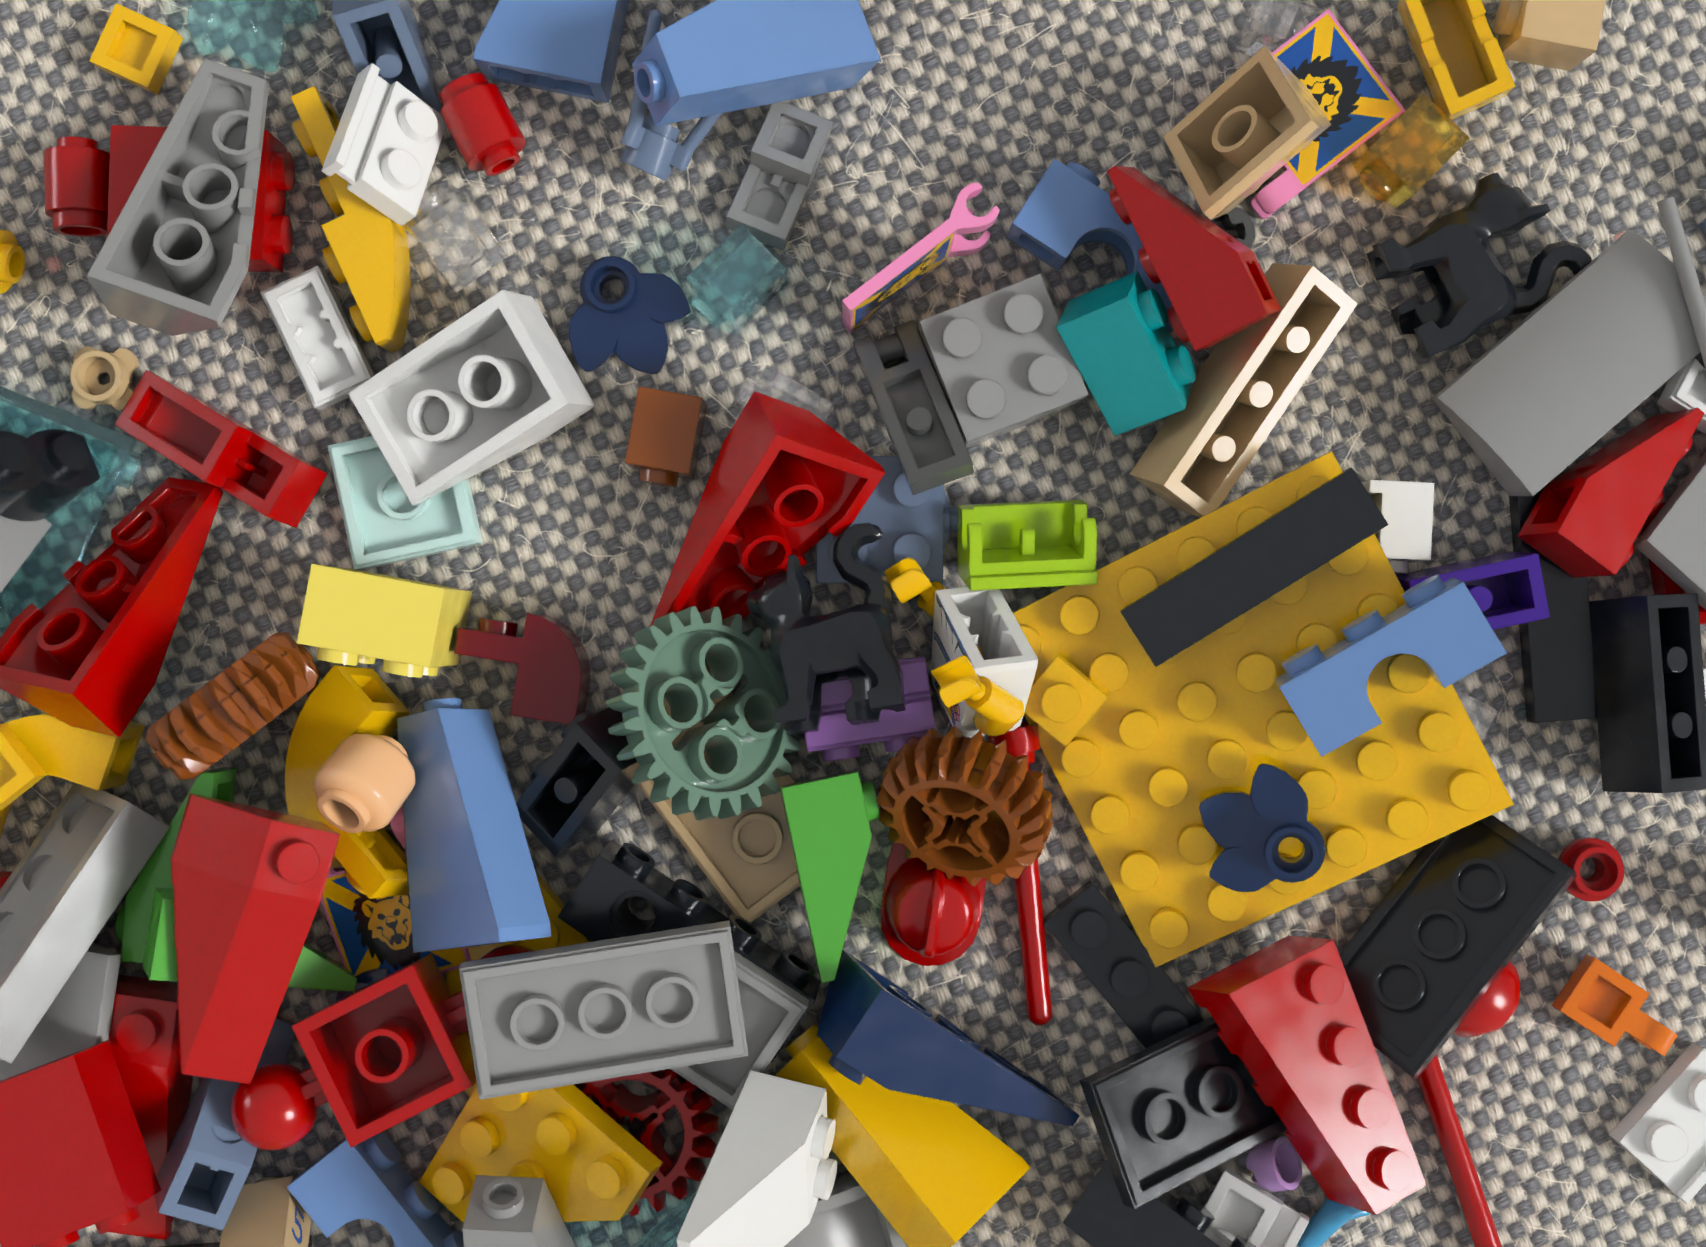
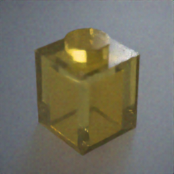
[1351,93,1470,209]

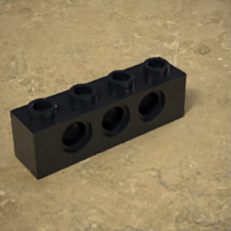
[557,840,821,1062]

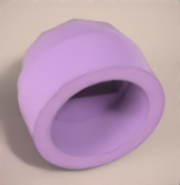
[1245,1137,1302,1192]

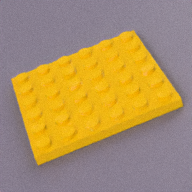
[1012,451,1514,967]

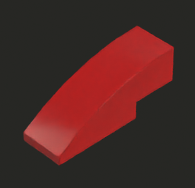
[115,370,328,528]

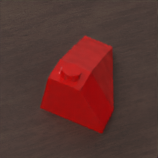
[650,391,885,626]
[0,477,223,738]
[170,793,340,1084]
[108,974,193,1240]

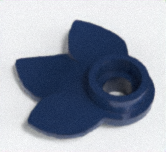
[569,256,691,375]
[1199,763,1325,892]

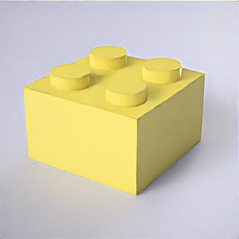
[297,564,473,678]

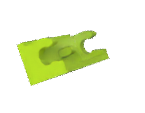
[957,500,1098,591]

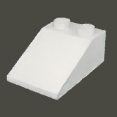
[348,290,595,505]
[676,1070,837,1247]

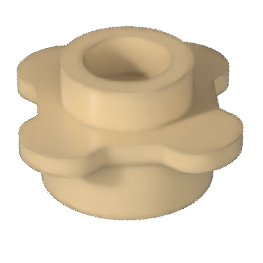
[70,346,139,411]

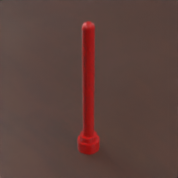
[988,722,1052,1026]
[1418,1054,1502,1247]

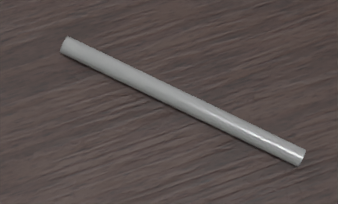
[1657,197,1706,369]

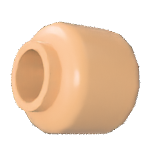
[313,734,416,833]

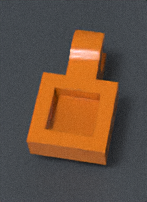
[1552,954,1678,1056]

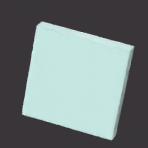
[327,436,483,570]

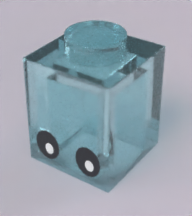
[686,223,789,335]

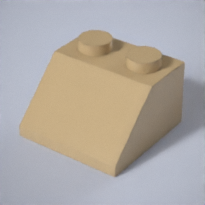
[1163,45,1331,220]

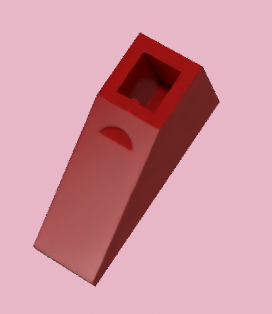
[1107,166,1281,351]
[1518,408,1704,578]

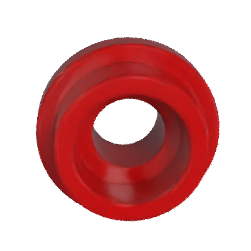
[1558,837,1624,902]

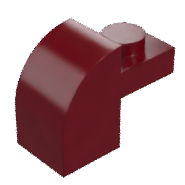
[454,613,591,725]

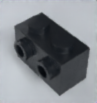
[516,707,639,856]

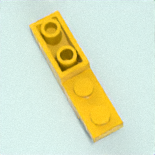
[290,86,411,353]

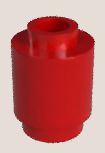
[439,73,526,176]
[43,136,110,237]

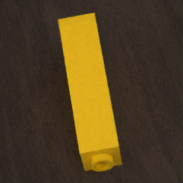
[775,1024,1031,1247]

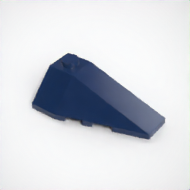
[817,950,1080,1126]

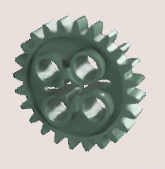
[606,606,801,821]

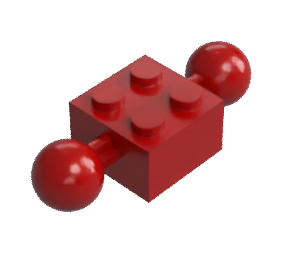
[231,944,535,1151]

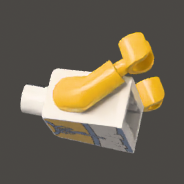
[883,557,1038,741]

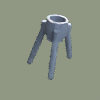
[620,10,722,182]

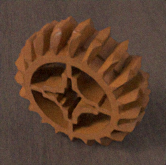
[145,632,321,780]
[876,726,1053,887]

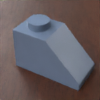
[332,0,442,113]

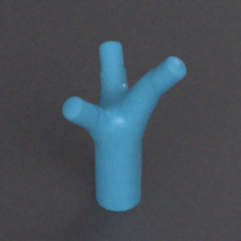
[1297,1198,1370,1247]

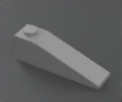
[87,58,269,336]

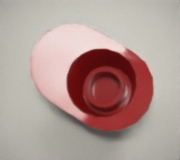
[880,843,986,966]

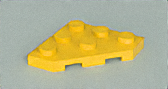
[419,1084,663,1223]

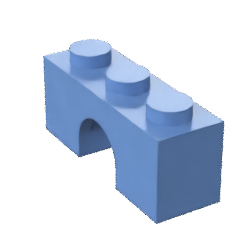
[1006,158,1174,333]
[1275,575,1507,757]
[287,1132,464,1247]

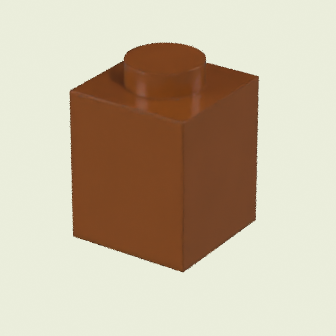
[625,386,707,488]

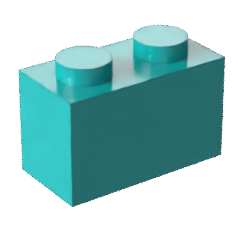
[1056,271,1196,436]

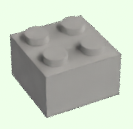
[917,273,1089,448]

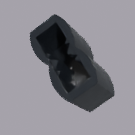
[0,429,101,521]

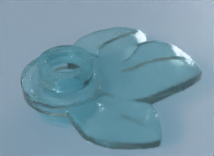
[187,0,318,73]

